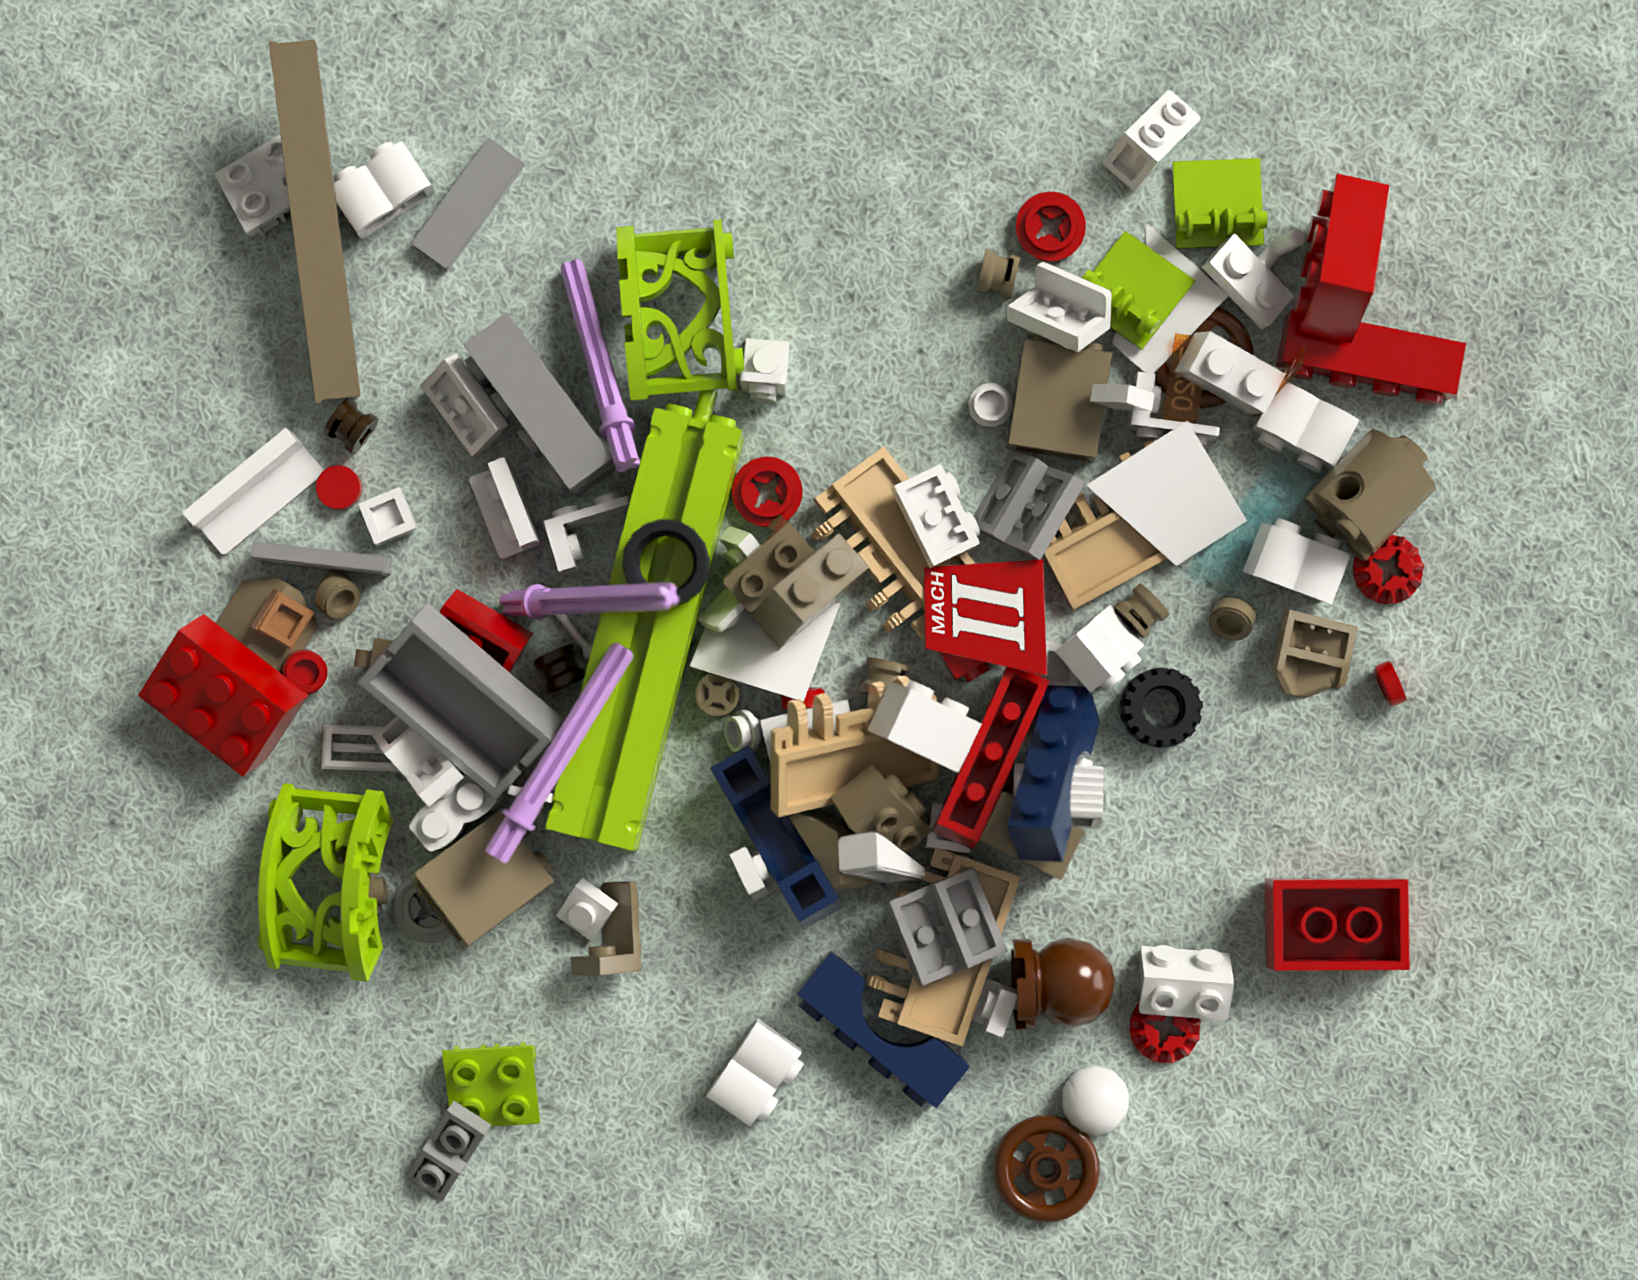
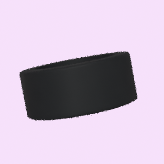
[622,519,710,606]

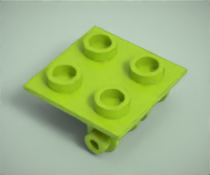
[1172,158,1268,249]
[1082,231,1196,350]
[442,1042,540,1127]

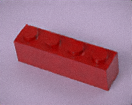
[1276,308,1467,405]
[931,667,1050,850]

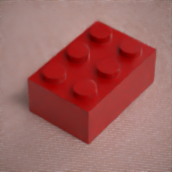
[1294,173,1389,344]
[138,614,309,777]
[1265,878,1410,971]

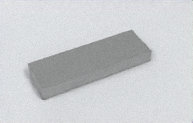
[411,138,525,271]
[251,541,392,577]

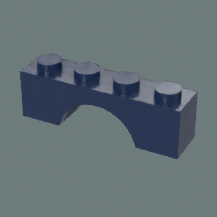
[1007,685,1100,862]
[710,746,842,930]
[797,950,970,1108]

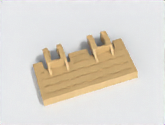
[1043,439,1167,610]
[811,446,976,640]
[771,676,939,817]
[865,848,1021,1047]

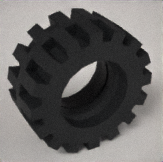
[1119,668,1203,748]

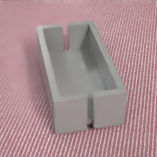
[463,313,616,497]
[358,602,565,800]

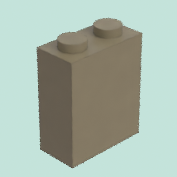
[1006,334,1113,462]
[751,533,869,649]
[410,810,554,951]

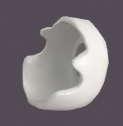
[1062,1065,1129,1137]

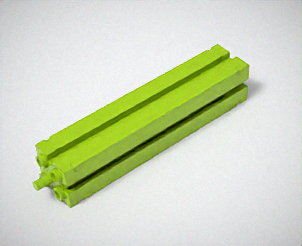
[545,390,744,851]

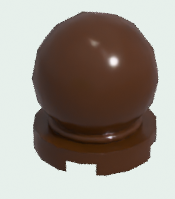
[1011,938,1115,1030]

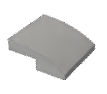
[973,450,1085,560]
[884,868,1007,987]

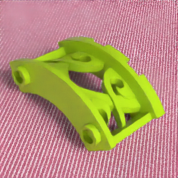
[616,219,745,401]
[258,783,393,982]

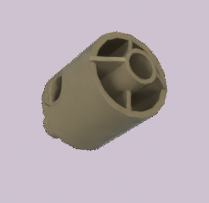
[1304,429,1435,561]

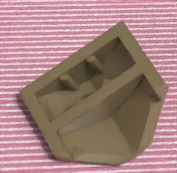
[216,577,319,673]
[1271,609,1358,698]
[789,811,872,890]

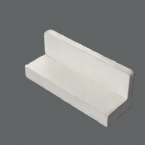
[182,427,324,555]

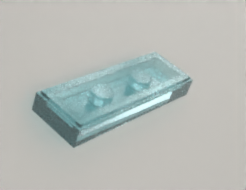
[1198,457,1313,590]

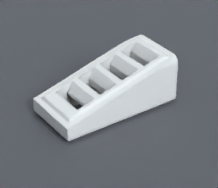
[838,832,925,884]

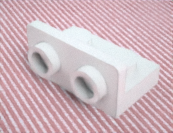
[420,353,508,457]
[469,457,542,559]
[891,464,980,568]

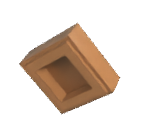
[250,588,314,651]

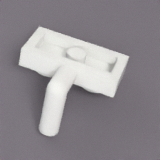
[1202,229,1305,330]

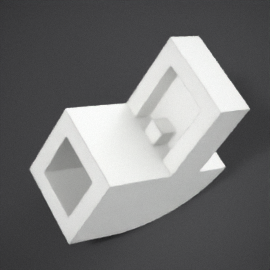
[373,716,464,807]

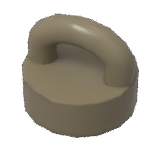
[314,570,361,620]
[1209,596,1256,641]

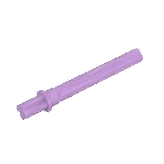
[560,259,640,472]
[499,583,679,620]
[485,643,633,863]

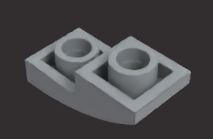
[406,1101,491,1201]

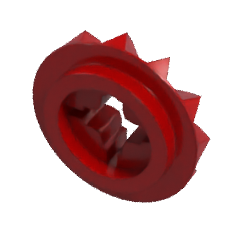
[1015,191,1086,263]
[732,456,803,527]
[1352,535,1425,604]
[1129,1003,1201,1063]

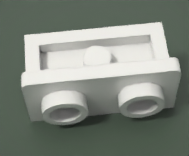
[1007,262,1112,352]
[1139,945,1234,1020]

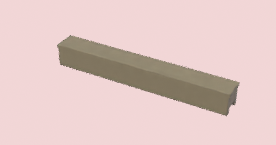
[269,40,361,403]

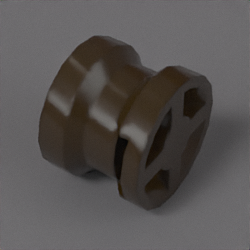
[323,398,379,454]
[533,643,586,694]

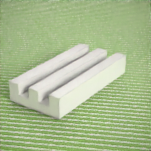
[322,725,401,772]

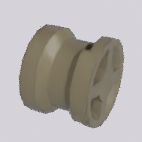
[976,249,1020,299]
[1113,583,1170,639]
[859,657,909,694]
[695,673,740,717]

